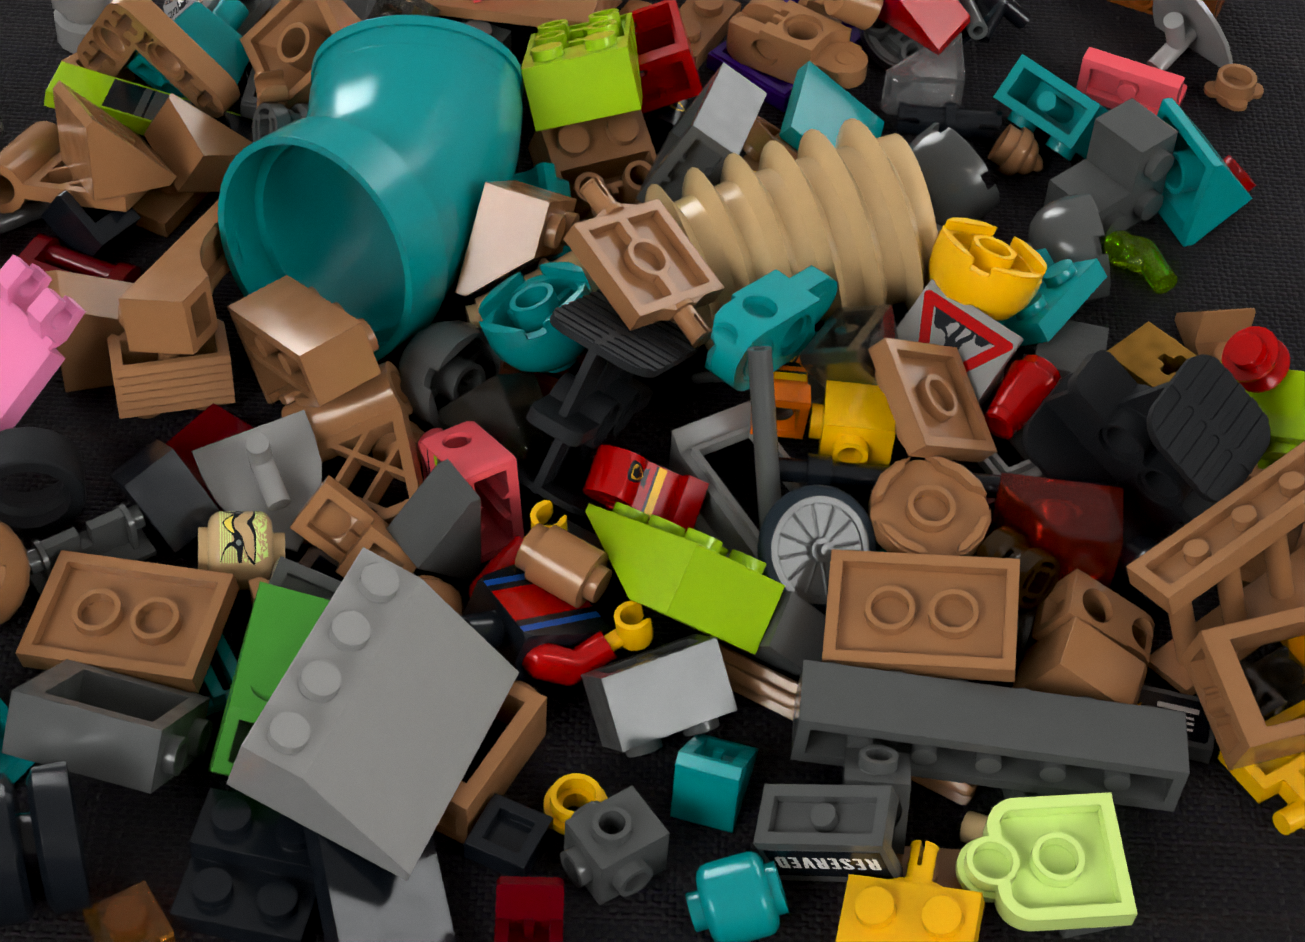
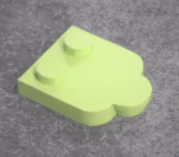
[955,792,1138,932]

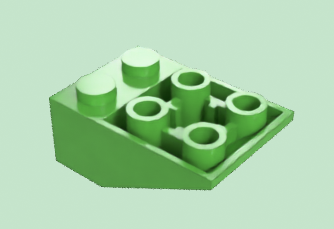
[208,581,330,777]

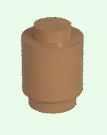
[515,523,612,608]

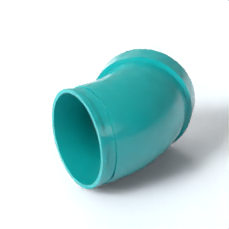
[218,15,524,361]

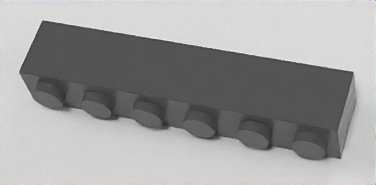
[790,659,1190,812]

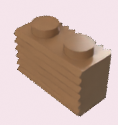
[107,319,236,419]

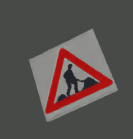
[865,279,1024,408]

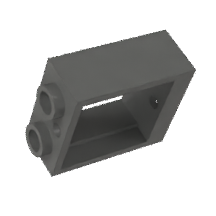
[636,62,767,203]
[1,659,213,794]

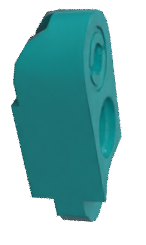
[705,265,838,391]

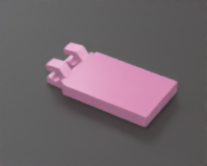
[0,254,86,431]

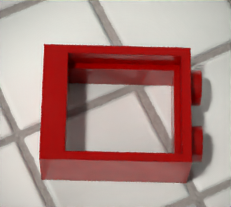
[625,0,703,114]

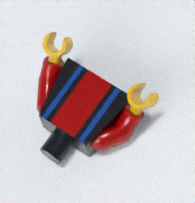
[461,500,653,686]

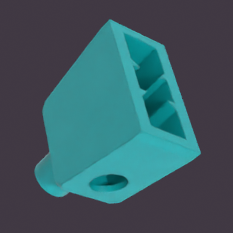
[126,0,249,99]

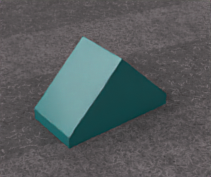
[670,734,758,833]

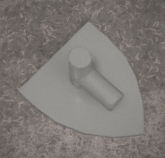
[1146,0,1233,71]
[192,410,322,553]

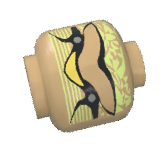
[198,511,285,591]

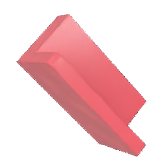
[1076,47,1187,116]

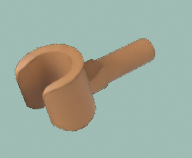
[252,69,289,123]

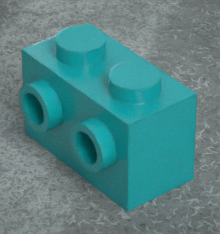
[993,54,1109,161]

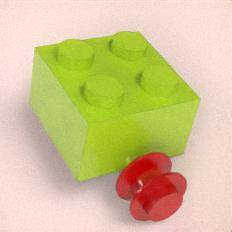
[1220,326,1305,469]

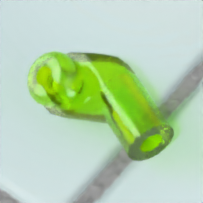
[1104,230,1178,294]

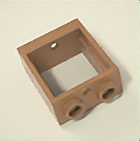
[1181,606,1305,771]
[435,680,547,844]

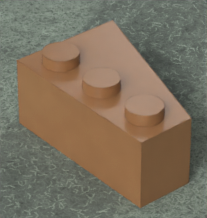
[227,275,381,407]

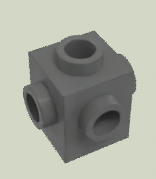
[560,785,670,906]

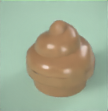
[988,124,1043,177]

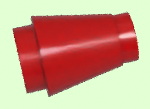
[984,354,1061,439]

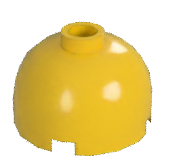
[929,217,1047,321]

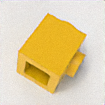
[808,380,896,466]

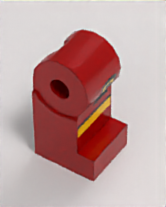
[583,445,709,533]

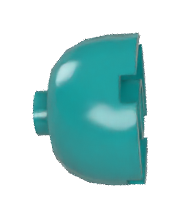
[478,262,593,373]

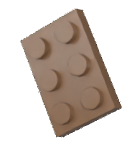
[822,549,1020,682]
[15,550,239,693]

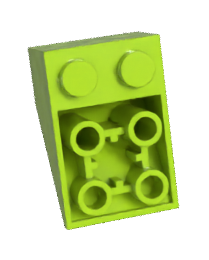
[521,8,643,132]
[585,501,785,655]

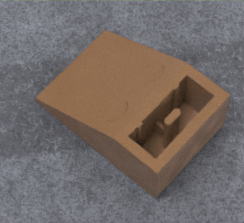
[528,110,657,222]

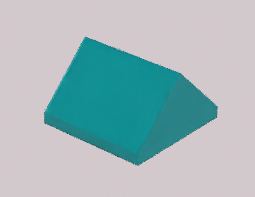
[1157,98,1253,247]

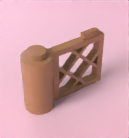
[0,121,149,214]
[281,361,423,549]

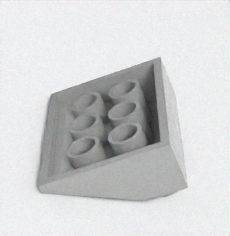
[226,547,519,881]

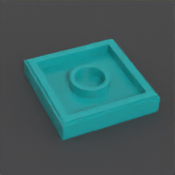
[779,61,884,151]

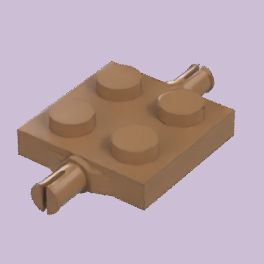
[564,177,725,348]

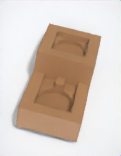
[290,475,417,578]

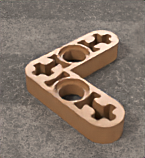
[77,0,240,118]

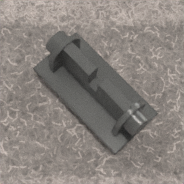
[27,503,157,596]

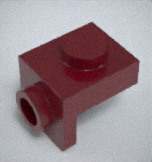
[494,876,564,942]

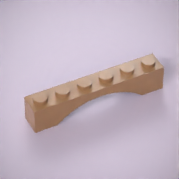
[118,201,230,355]

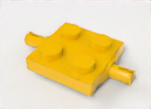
[835,840,985,942]

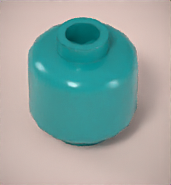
[685,851,789,942]

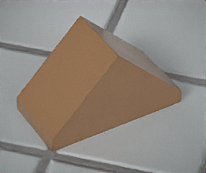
[144,92,253,192]
[1012,616,1147,705]

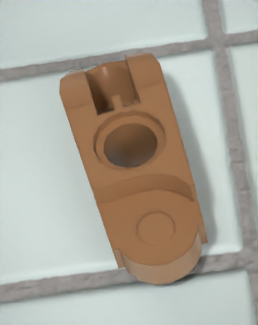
[726,0,868,89]

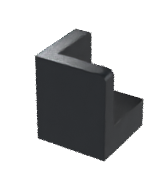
[41,190,141,258]

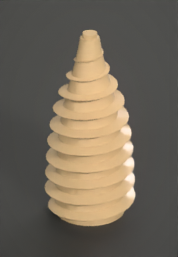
[465,118,938,351]

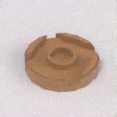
[868,456,991,556]

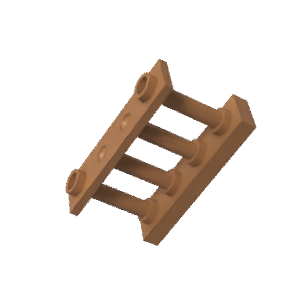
[1126,441,1305,696]

